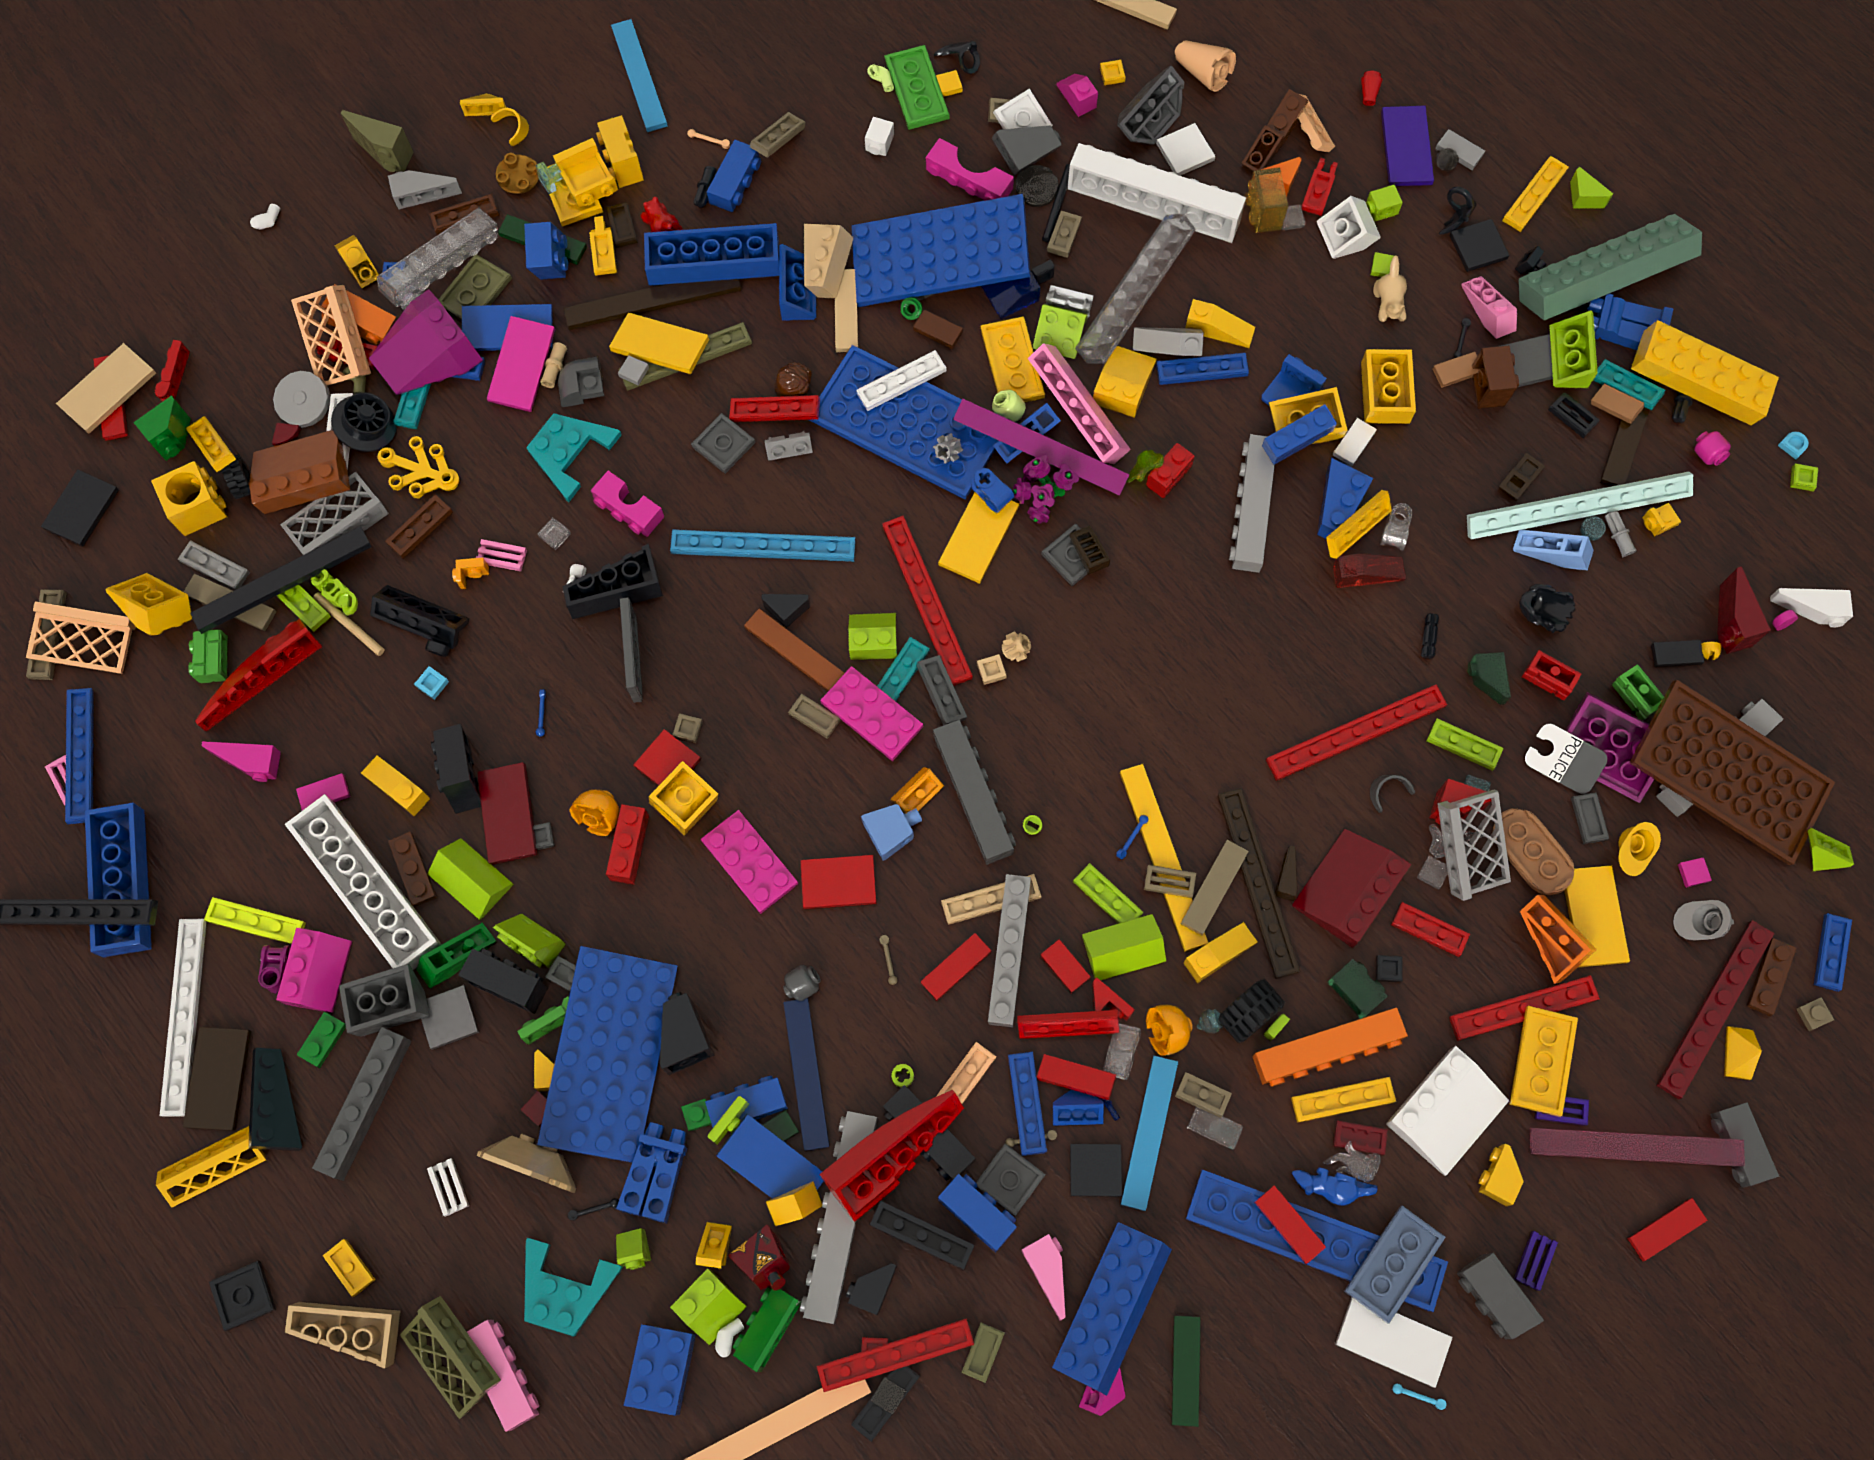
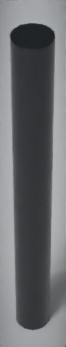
[1042,164,1070,243]

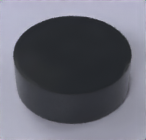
[425,640,450,657]

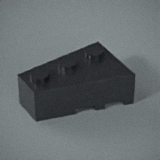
[431,724,481,814]

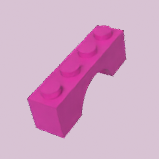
[926,138,1014,201]

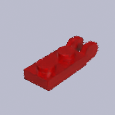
[1301,158,1338,216]
[154,340,190,402]

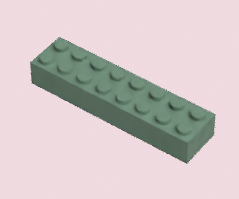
[1519,214,1702,320]

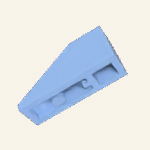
[1513,530,1594,570]

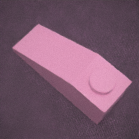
[1021,1234,1065,1320]

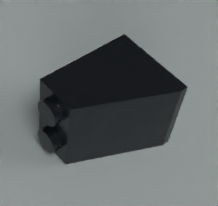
[660,992,715,1075]

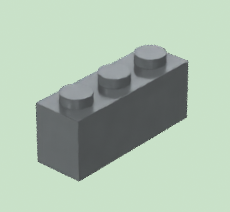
[1710,1102,1779,1188]

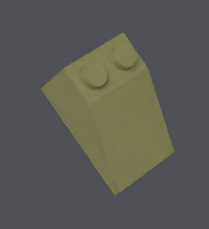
[341,110,414,172]

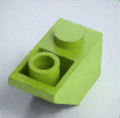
[616,1228,651,1270]

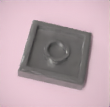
[421,985,480,1050]

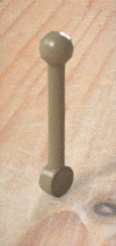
[880,935,898,985]
[1005,1130,1057,1148]

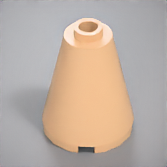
[1175,40,1236,92]

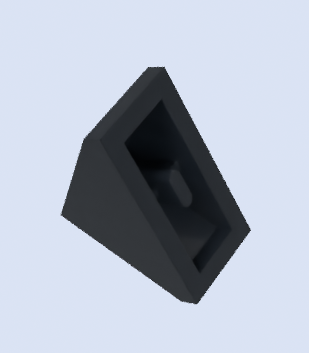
[762,594,810,628]

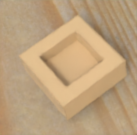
[977,654,1006,685]

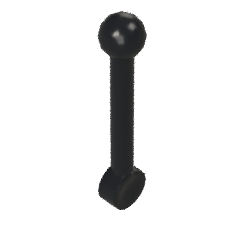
[1454,318,1471,358]
[568,1198,619,1220]

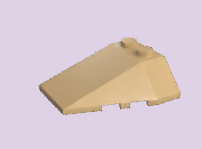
[476,1134,576,1193]

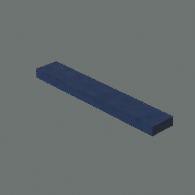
[783,998,830,1151]

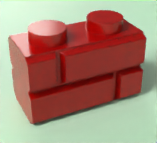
[1146,443,1195,498]
[1522,650,1582,701]

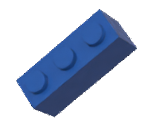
[707,139,761,213]
[1262,404,1337,465]
[705,1076,788,1127]

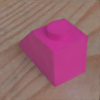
[1057,74,1098,117]

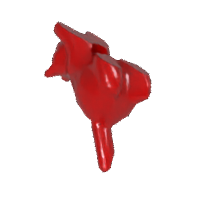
[640,197,683,232]

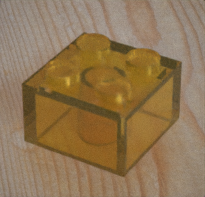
[1245,167,1288,233]

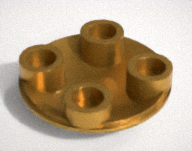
[496,153,539,194]

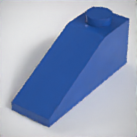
[993,403,1061,463]

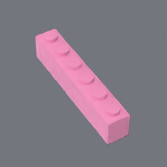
[1028,343,1131,464]

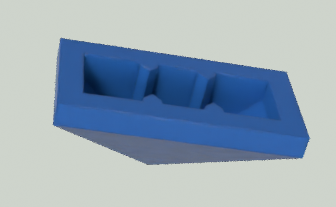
[1053,1090,1104,1126]

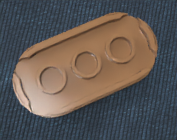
[1492,808,1574,895]

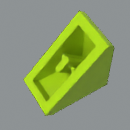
[1570,167,1613,208]

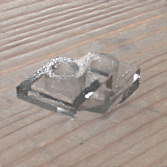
[1103,1023,1141,1080]

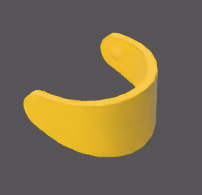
[491,108,529,146]

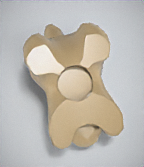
[1373,255,1407,322]

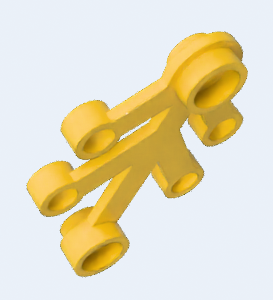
[377,436,459,498]

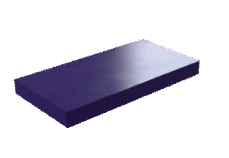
[1381,106,1434,186]

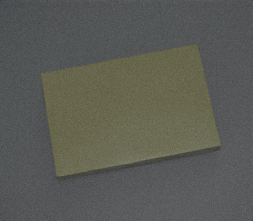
[438,254,512,321]

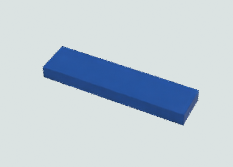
[1156,353,1249,385]
[1008,1052,1047,1156]

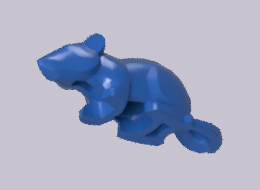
[1292,1167,1378,1206]

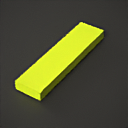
[204,897,306,945]

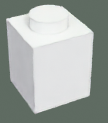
[865,117,894,156]

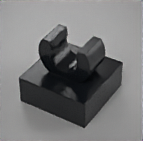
[1515,246,1547,274]

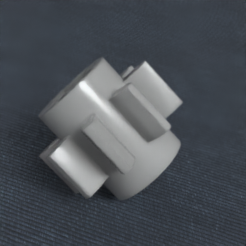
[933,433,963,464]

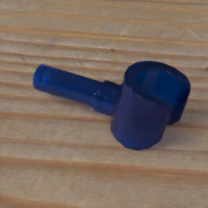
[1097,1097,1120,1121]

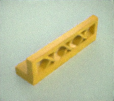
[156,1126,266,1207]

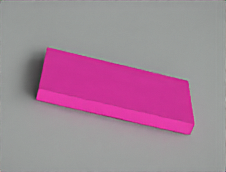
[487,316,555,412]

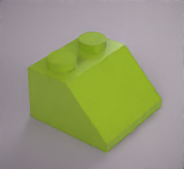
[849,613,897,660]
[670,1269,747,1345]

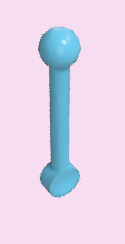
[1393,1383,1446,1410]

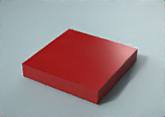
[634,729,701,786]

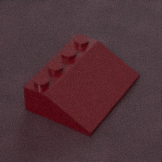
[1292,829,1411,948]

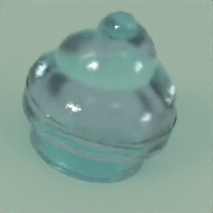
[1196,1009,1223,1034]

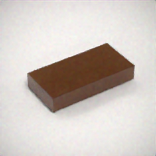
[913,310,963,349]

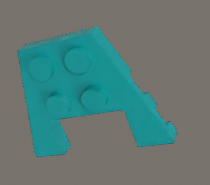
[526,413,622,502]
[524,1238,623,1336]

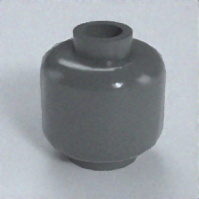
[783,964,821,1001]

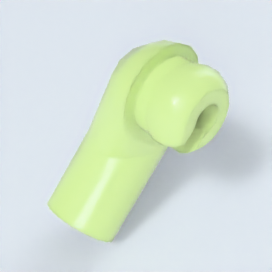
[867,64,894,92]

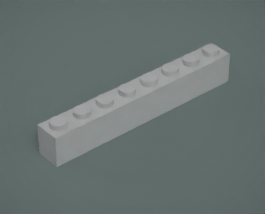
[800,1111,878,1324]

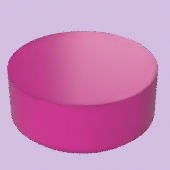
[1772,610,1798,631]

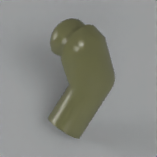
[343,366,366,394]

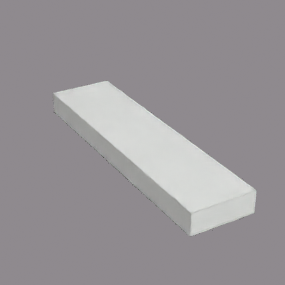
[856,350,946,411]

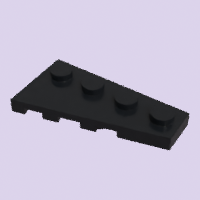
[248,1047,302,1151]

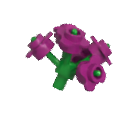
[1013,455,1079,523]

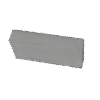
[1435,129,1485,170]

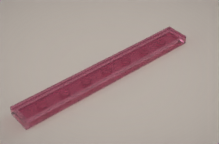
[1530,1128,1745,1167]

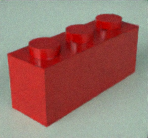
[606,804,649,885]

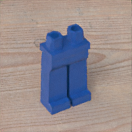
[1586,294,1673,350]
[616,1122,688,1224]

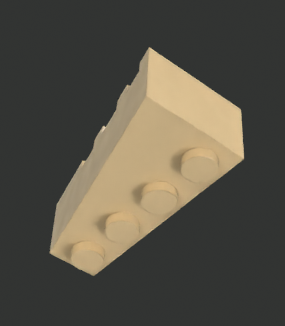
[285,1302,400,1368]

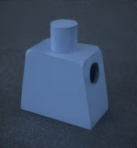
[861,804,922,861]

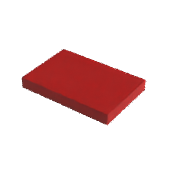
[801,855,876,909]

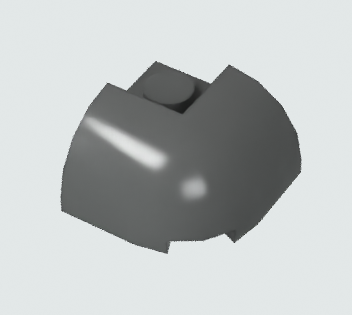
[558,356,605,407]

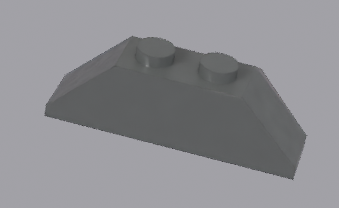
[1117,65,1184,145]

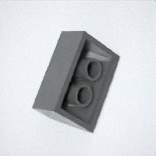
[339,964,429,1037]
[1457,1253,1544,1340]

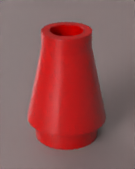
[1361,71,1383,106]

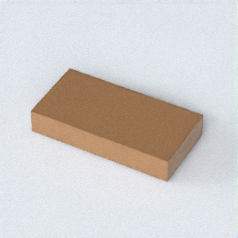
[1433,352,1483,388]
[1591,384,1644,424]

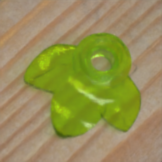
[1127,450,1164,483]

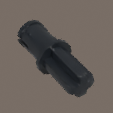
[693,166,717,208]
[1672,392,1693,423]

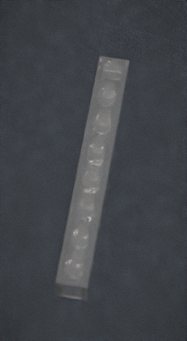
[1075,214,1196,364]

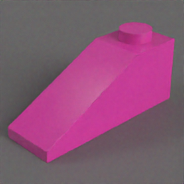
[202,741,281,782]

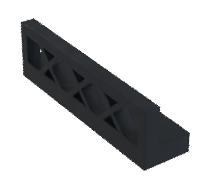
[370,585,469,649]

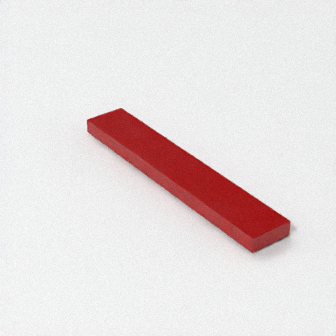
[1449,975,1600,1041]
[817,1318,974,1392]

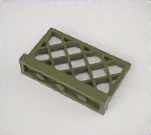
[400,1296,501,1419]

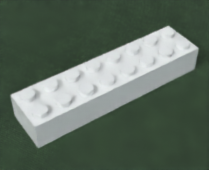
[1068,143,1246,243]
[285,794,442,970]

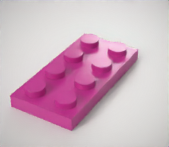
[820,666,923,762]
[701,810,798,914]

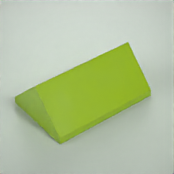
[1549,310,1598,388]
[428,838,514,921]
[1082,914,1166,980]

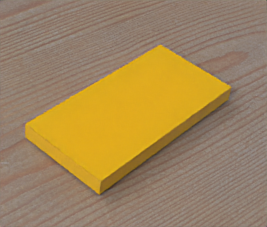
[609,313,709,374]
[980,316,1045,402]
[938,487,1019,584]
[1564,866,1630,967]
[1510,1006,1578,1117]

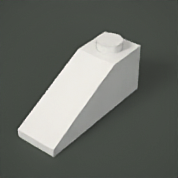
[1770,588,1853,627]

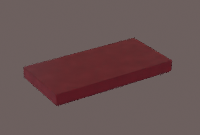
[477,762,537,865]

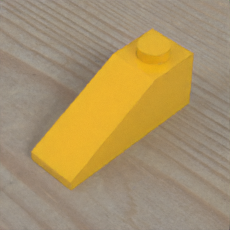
[1185,299,1255,348]
[361,756,430,816]
[1184,922,1258,983]

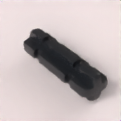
[1421,613,1439,659]

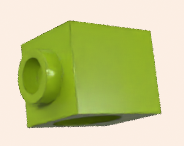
[1366,185,1403,222]

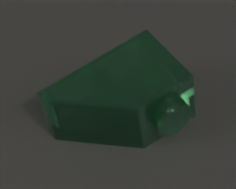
[1468,652,1511,705]

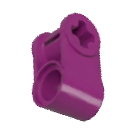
[258,945,291,994]

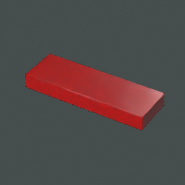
[1391,902,1470,957]
[920,933,991,1001]
[1037,1054,1116,1100]
[1254,1185,1326,1264]
[1627,1198,1708,1261]

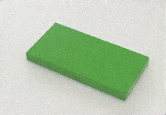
[884,45,949,130]

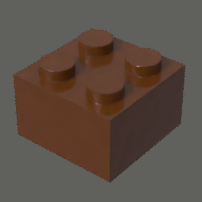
[1472,345,1519,409]

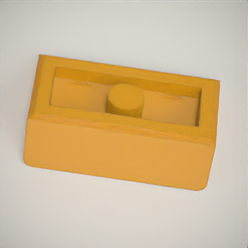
[891,767,944,814]

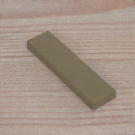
[183,574,276,631]
[26,590,67,680]
[1181,840,1249,936]

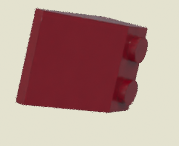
[1717,566,1771,654]

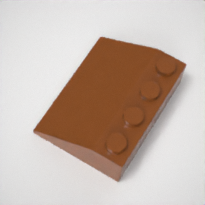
[249,430,350,514]

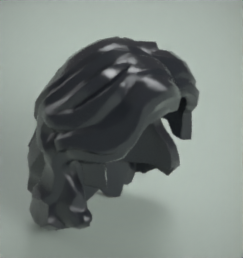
[1519,584,1576,633]

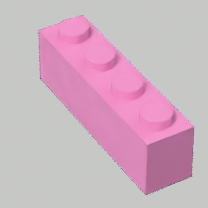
[467,1320,539,1432]

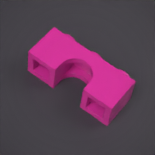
[591,471,664,537]

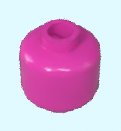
[1694,431,1731,466]

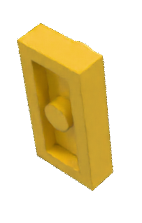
[323,1239,375,1297]

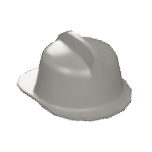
[1673,900,1734,940]

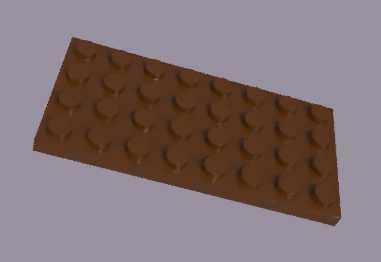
[1629,680,1835,865]

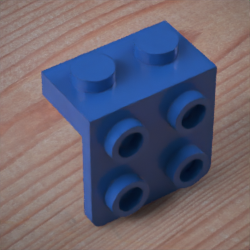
[1261,354,1327,405]

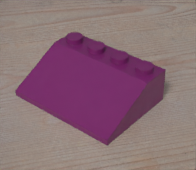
[1565,692,1654,803]

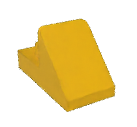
[696,1222,732,1268]

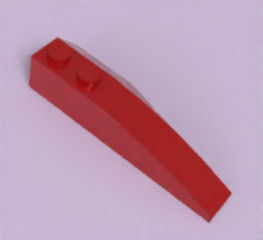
[195,619,322,732]
[819,1090,964,1222]

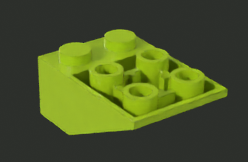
[493,913,566,968]

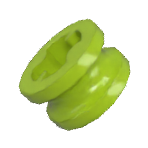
[891,1064,914,1088]

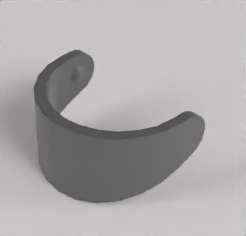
[1370,775,1415,813]

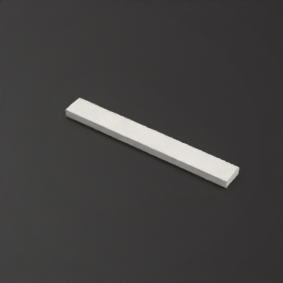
[160,919,206,1117]

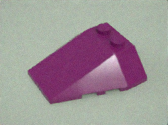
[369,289,483,395]

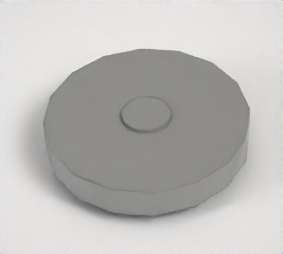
[273,371,330,428]

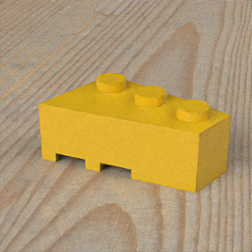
[596,115,644,188]

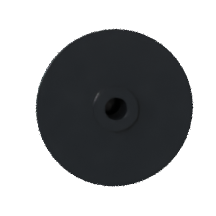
[331,393,397,452]

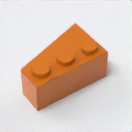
[321,284,396,345]
[1520,895,1597,984]

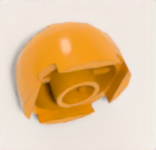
[570,789,620,836]
[1146,1004,1192,1056]

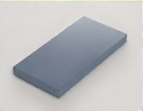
[1344,1206,1445,1324]

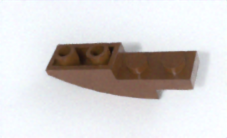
[1241,89,1308,174]

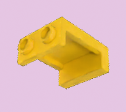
[553,138,618,208]

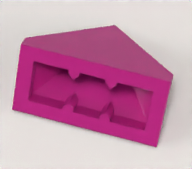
[1079,1368,1125,1416]

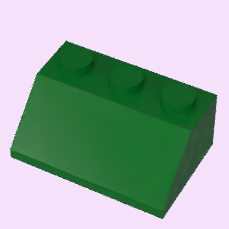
[732,1287,802,1372]

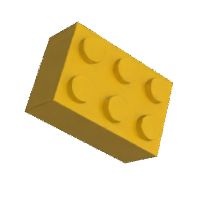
[1361,349,1416,424]

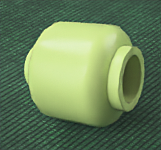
[992,389,1026,422]

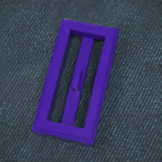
[1535,1097,1589,1126]
[1514,1231,1558,1291]

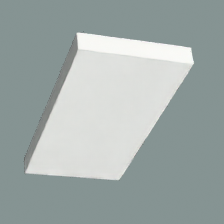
[1335,1297,1453,1388]

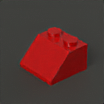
[1429,779,1492,825]

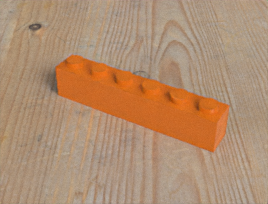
[1252,1007,1408,1087]

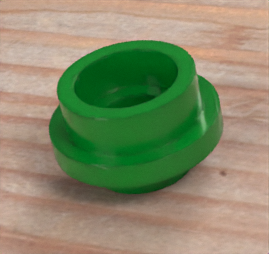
[900,297,923,320]

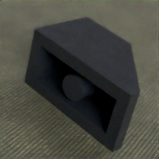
[846,1263,897,1316]

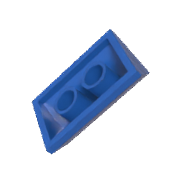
[779,244,816,321]

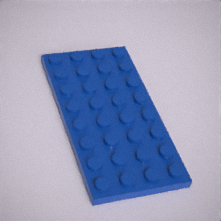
[852,194,1031,307]
[809,345,999,500]
[537,946,678,1163]

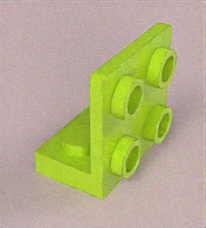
[1033,303,1088,359]

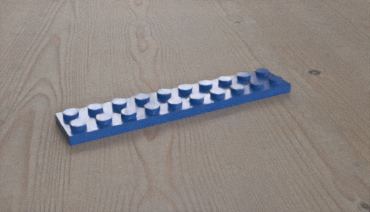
[1185,1170,1448,1312]

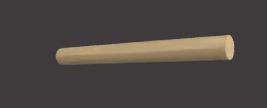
[313,592,385,656]

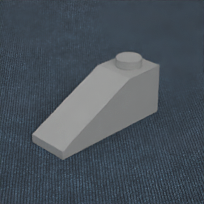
[388,170,462,209]
[1133,327,1203,356]

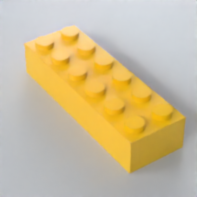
[1631,320,1779,425]

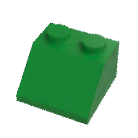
[133,395,191,461]

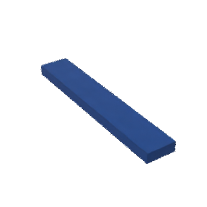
[65,688,93,824]

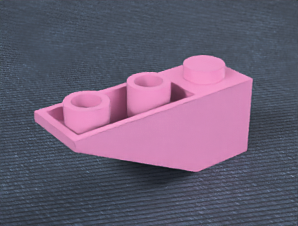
[1462,276,1517,339]

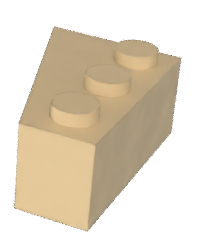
[804,224,853,299]

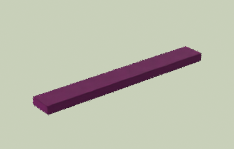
[953,398,1129,495]

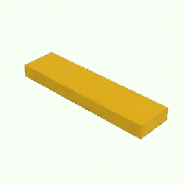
[1502,156,1569,232]
[186,416,236,472]
[1326,490,1392,559]
[1291,1077,1396,1123]

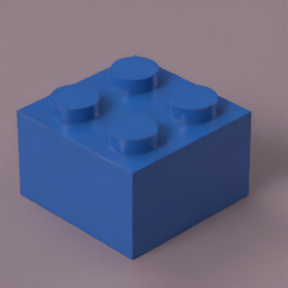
[524,222,568,280]

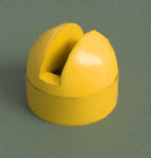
[1701,642,1721,660]

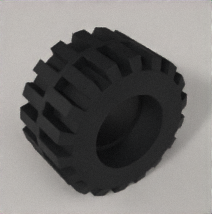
[1218,979,1285,1043]

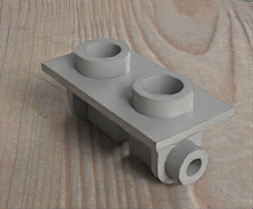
[1046,285,1094,317]
[765,431,813,461]

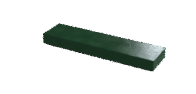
[498,214,587,265]
[1171,1316,1200,1427]

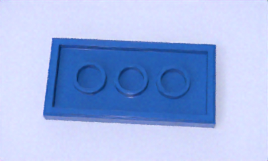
[462,304,553,351]
[716,1114,823,1199]

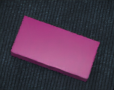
[296,773,351,811]

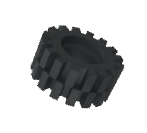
[221,454,251,499]

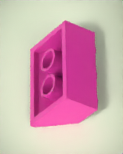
[276,928,352,1013]

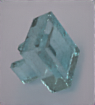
[535,162,562,194]

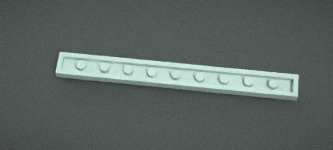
[1467,472,1693,539]

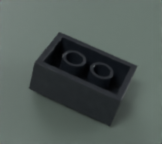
[458,948,548,1014]

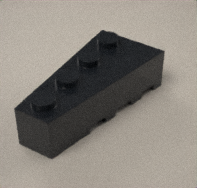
[562,543,663,619]

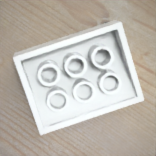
[1386,1046,1509,1176]

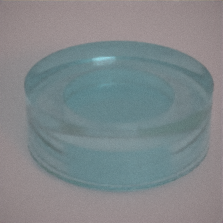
[1580,516,1606,541]

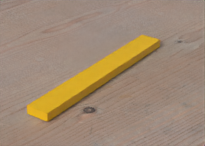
[1120,764,1208,952]

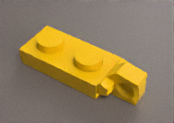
[589,216,617,276]

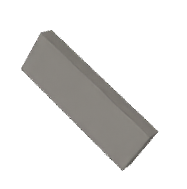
[178,540,250,590]

